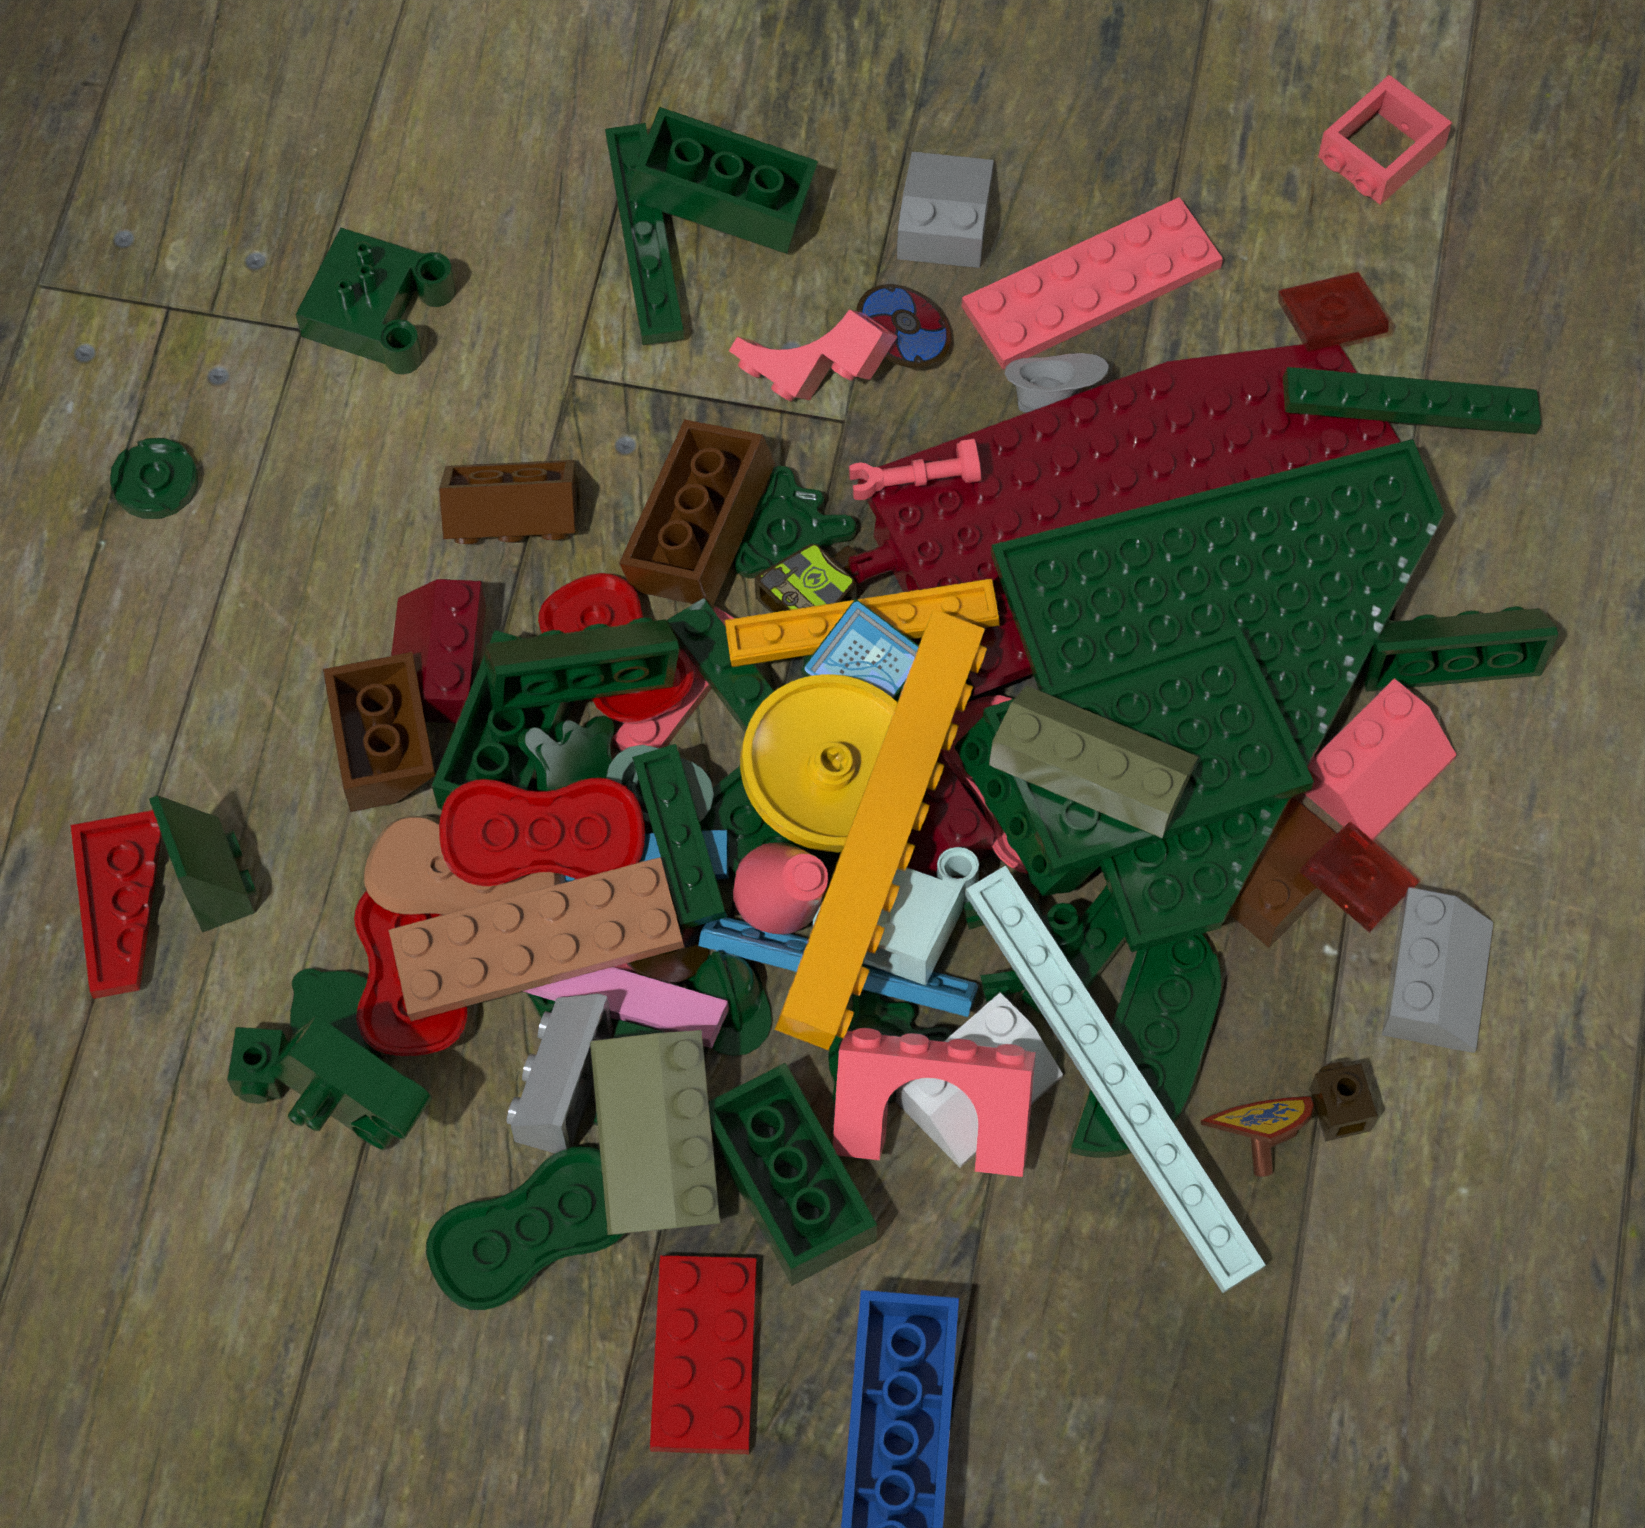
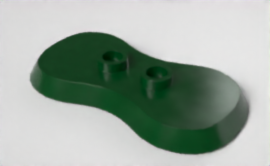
[426,1147,625,1310]

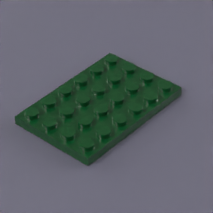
[983,626,1314,876]

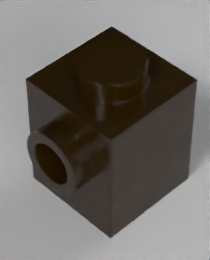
[1310,1062,1378,1142]

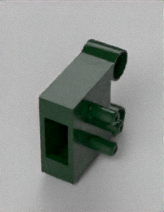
[295,227,456,375]
[268,1015,432,1150]

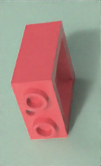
[1318,75,1452,205]

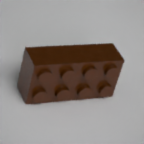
[619,419,775,608]

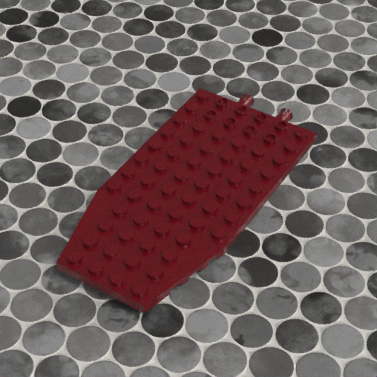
[849,340,1400,696]

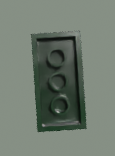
[628,107,818,254]
[432,630,574,810]
[708,1063,877,1286]

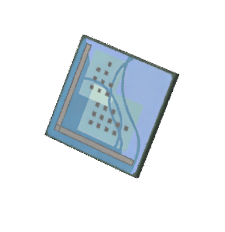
[801,598,919,699]

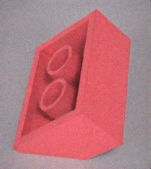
[1303,678,1456,847]

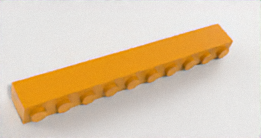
[774,609,987,1050]

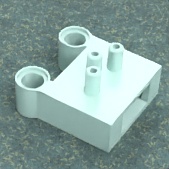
[813,847,979,986]

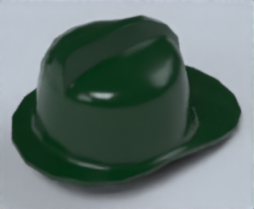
[686,950,772,1056]

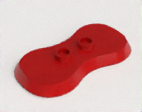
[538,573,693,724]
[439,778,645,887]
[354,891,468,1056]

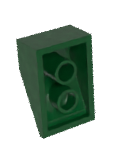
[149,795,257,933]

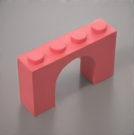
[833,1028,1036,1177]

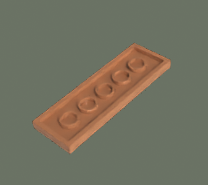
[389,857,685,1021]

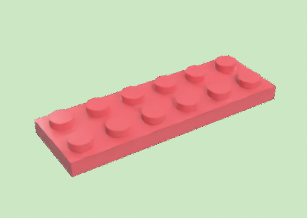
[961,197,1223,370]

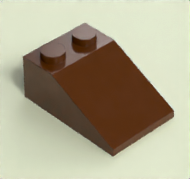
[1229,797,1360,948]

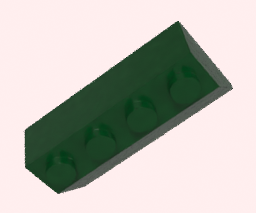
[1361,606,1558,692]
[485,618,679,712]

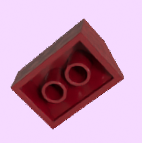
[391,579,486,723]
[907,753,995,878]

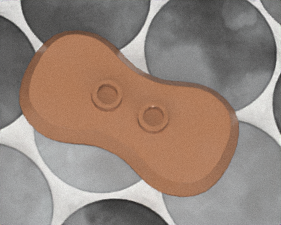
[364,815,565,915]

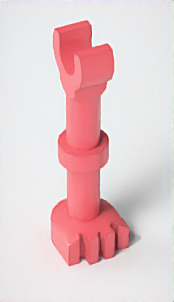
[849,439,981,500]

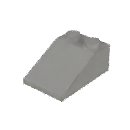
[897,152,994,268]

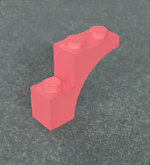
[729,309,897,401]

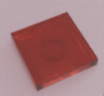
[1278,272,1389,352]
[1299,822,1419,933]

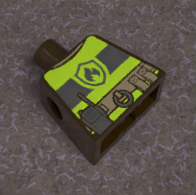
[755,544,858,613]

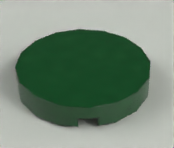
[110,438,198,519]

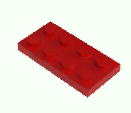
[650,1255,757,1455]

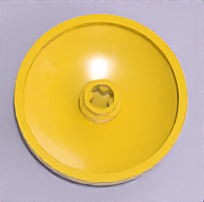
[740,674,897,852]

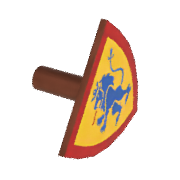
[1201,1097,1314,1177]

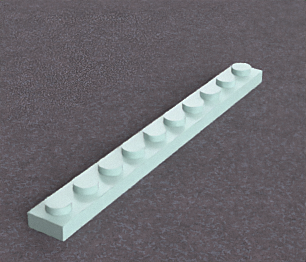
[965,866,1266,1293]

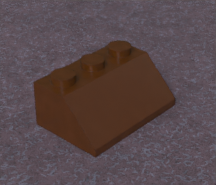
[439,460,577,544]
[323,652,435,812]

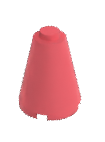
[733,842,828,934]

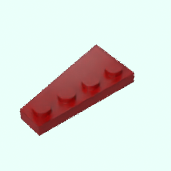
[70,810,162,999]

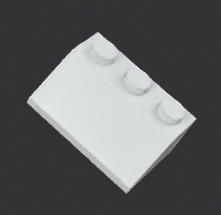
[896,993,1063,1168]

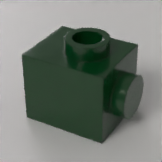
[227,1027,288,1104]

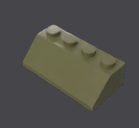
[989,685,1199,838]
[590,1030,720,1235]

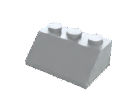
[1382,887,1493,1053]
[507,994,613,1153]

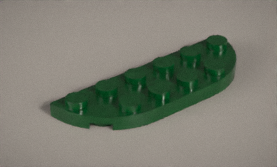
[1070,934,1221,1158]

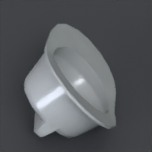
[1005,353,1109,412]

